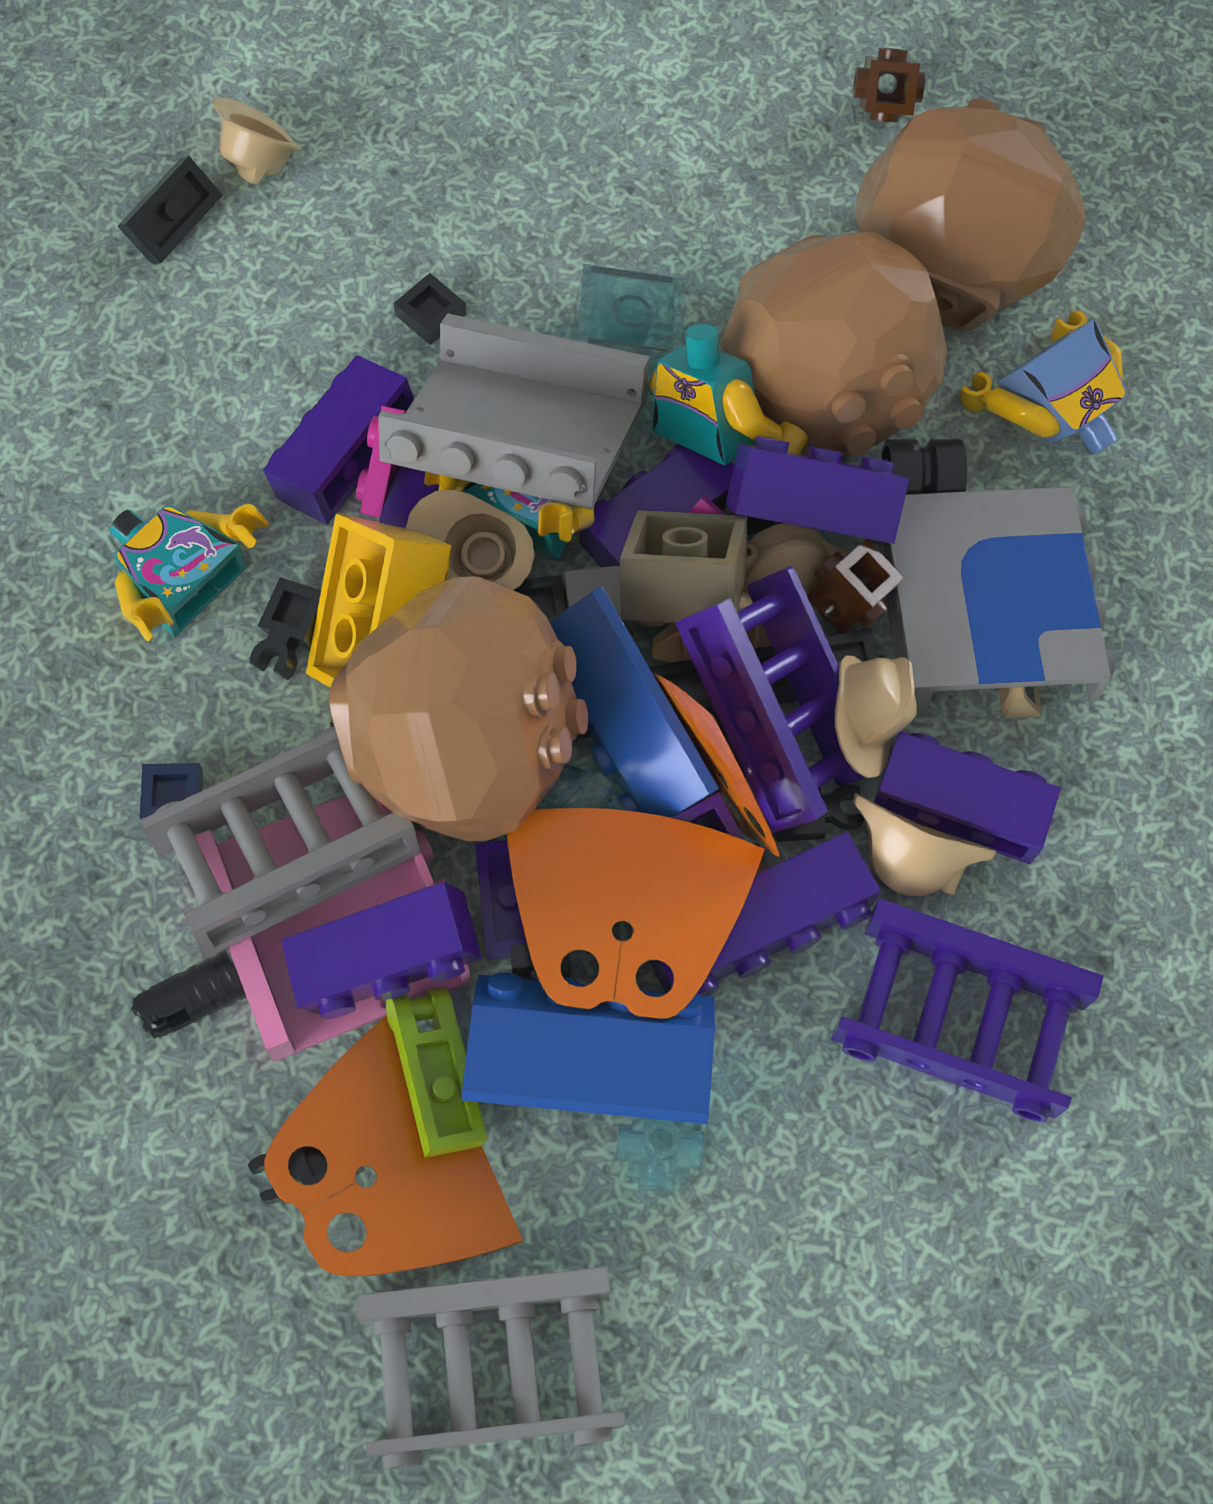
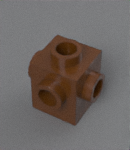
[853,48,925,122]
[807,539,904,634]

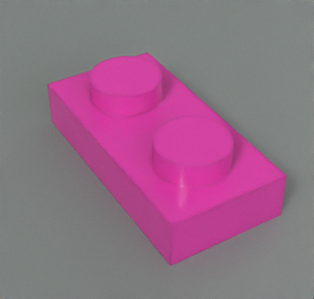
[356,406,406,517]

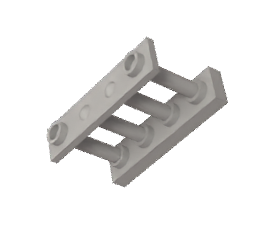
[140,727,421,958]
[356,1266,625,1469]

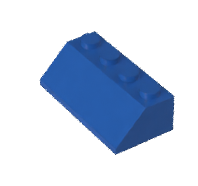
[549,586,719,818]
[461,973,715,1124]

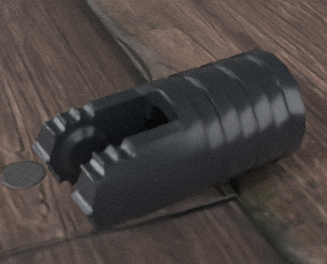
[131,950,246,1039]

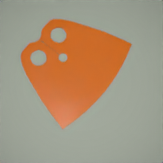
[653,673,779,857]
[507,808,765,1019]
[264,1015,524,1276]

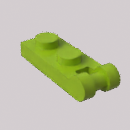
[386,987,488,1158]

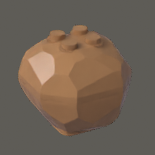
[854,98,1086,331]
[720,231,948,458]
[329,576,588,842]

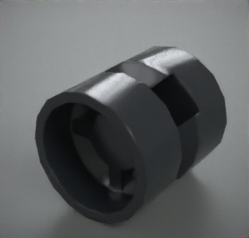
[881,438,967,495]

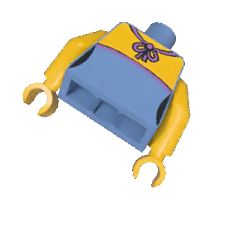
[960,311,1126,455]

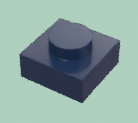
[139,763,203,820]

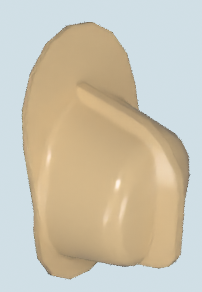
[212,97,302,185]
[406,489,535,590]
[835,656,917,778]

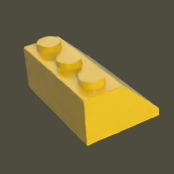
[306,513,452,687]

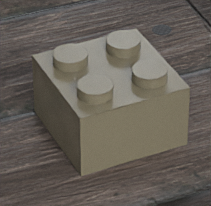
[620,510,747,626]

